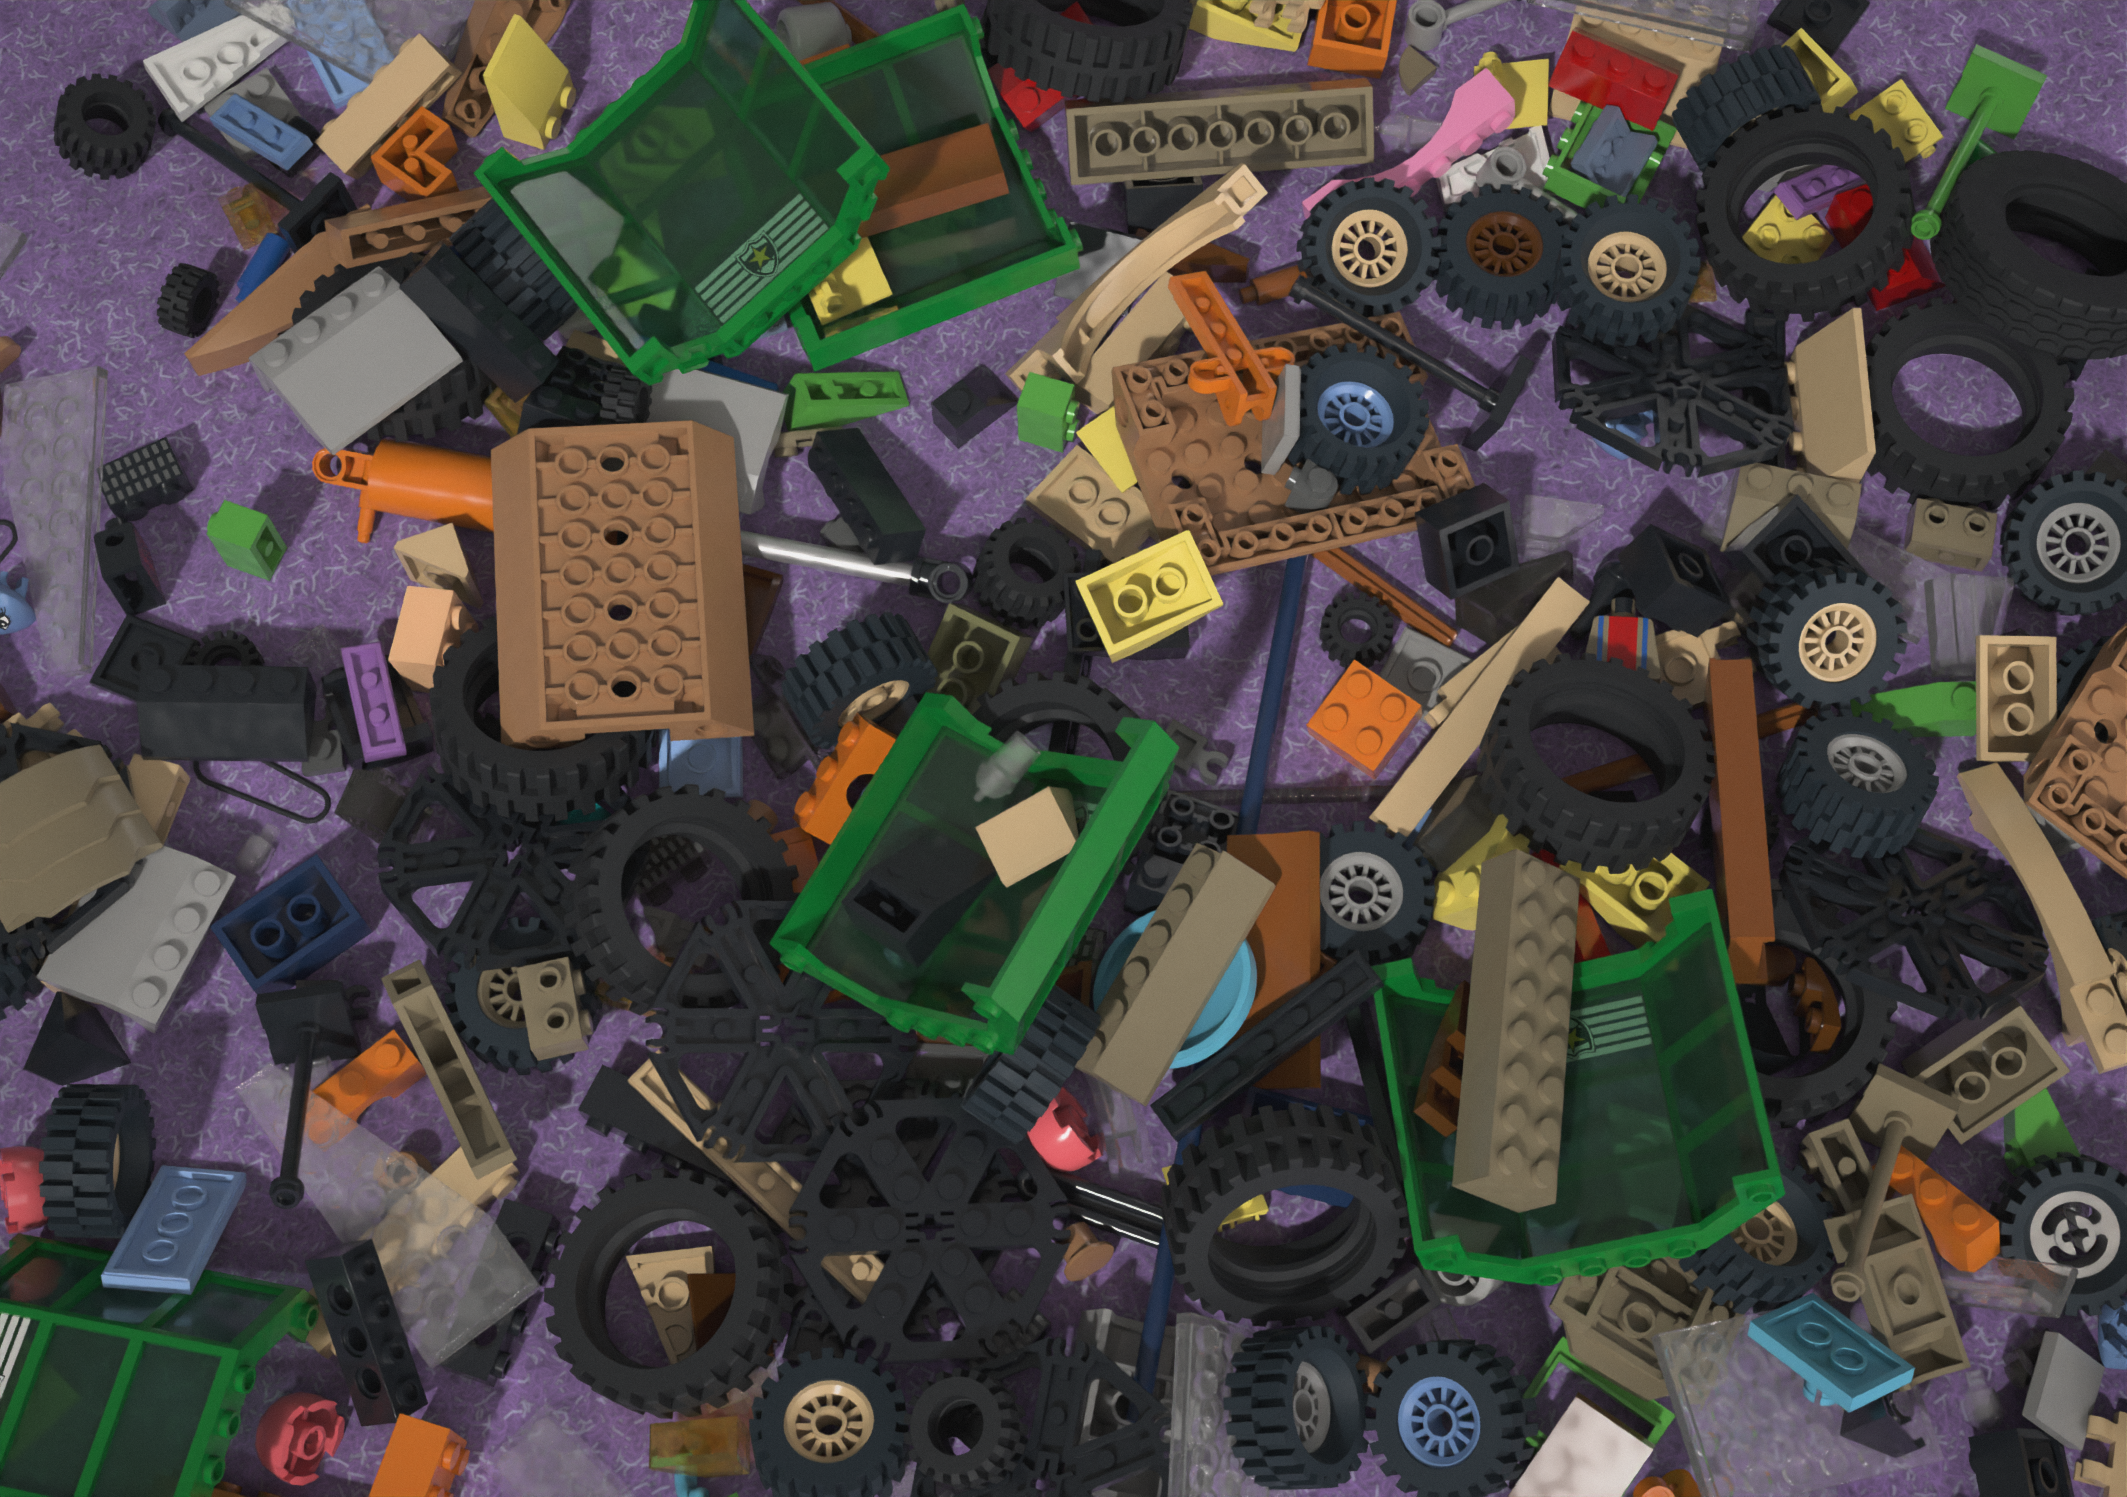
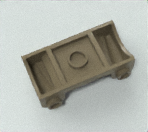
[1823,1194,1971,1393]

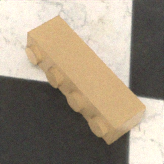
[315,33,462,180]
[1071,271,1193,416]

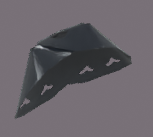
[1706,984,1810,1076]

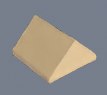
[394,523,484,609]
[975,787,1079,887]

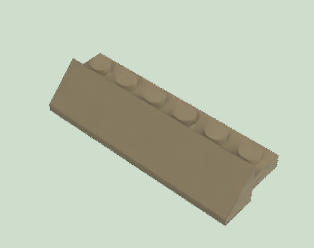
[1075,843,1276,1107]

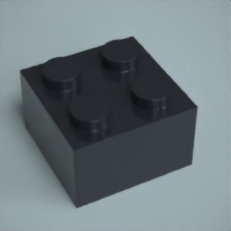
[1415,483,1520,600]
[1617,524,1732,638]

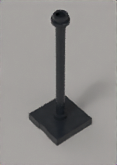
[158,108,358,254]
[1288,274,1534,452]
[255,981,361,1209]

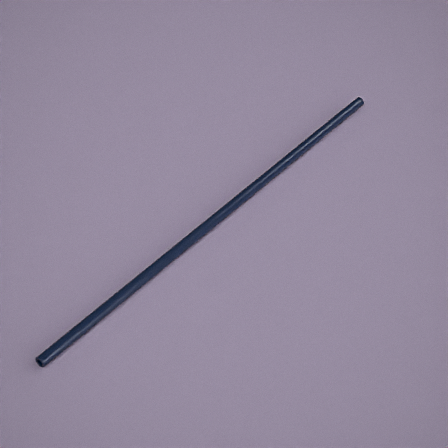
[1126,554,1308,1423]

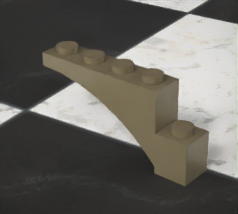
[381,959,517,1180]

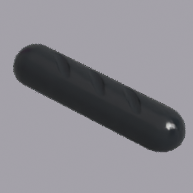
[1015,1165,1163,1249]

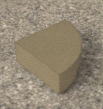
[1398,45,1436,96]

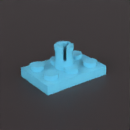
[1748,1292,1915,1413]

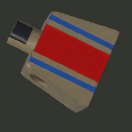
[1586,597,1661,684]

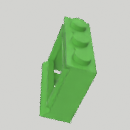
[1542,100,1677,209]
[1523,1336,1676,1497]

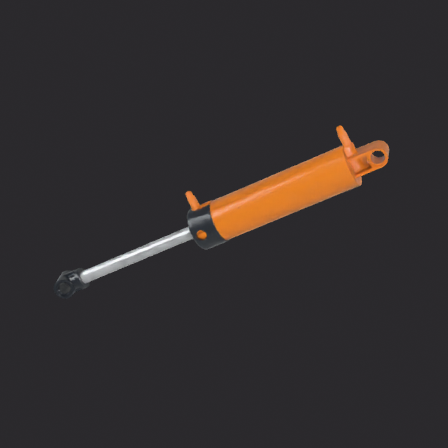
[312,437,974,603]

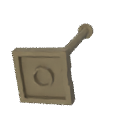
[1831,1063,1961,1302]

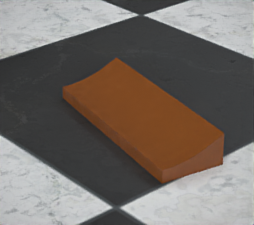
[769,123,1009,258]
[1227,830,1321,1091]

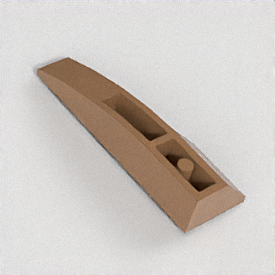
[441,0,571,138]
[184,204,372,376]

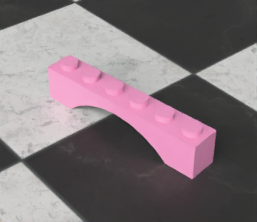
[1302,68,1515,243]

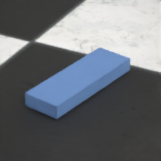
[209,93,313,171]

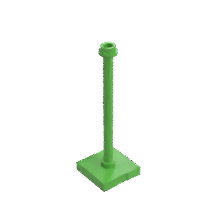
[1911,44,2048,240]

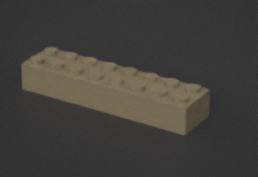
[1064,78,1374,185]
[1452,849,1580,1213]

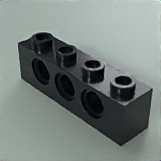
[437,1198,562,1387]
[305,1238,428,1426]

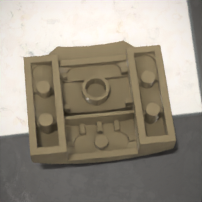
[0,745,163,933]
[1549,1195,1745,1402]

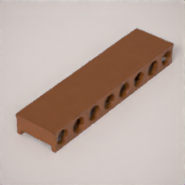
[1703,658,1775,985]

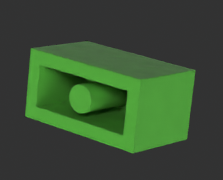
[1017,372,1080,453]
[206,500,287,581]

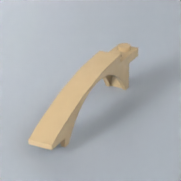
[1005,163,1268,393]
[1957,762,2127,1074]

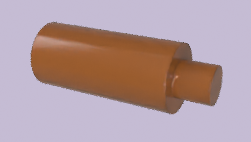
[1238,264,1307,306]

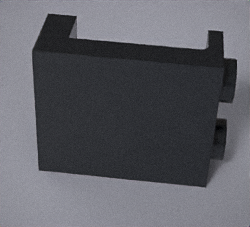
[321,655,434,777]

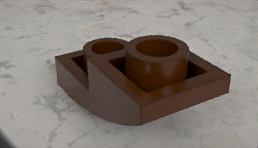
[1787,957,1841,1055]

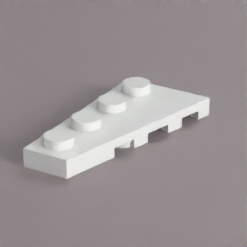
[143,0,297,122]

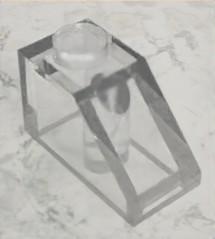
[1516,494,1604,561]

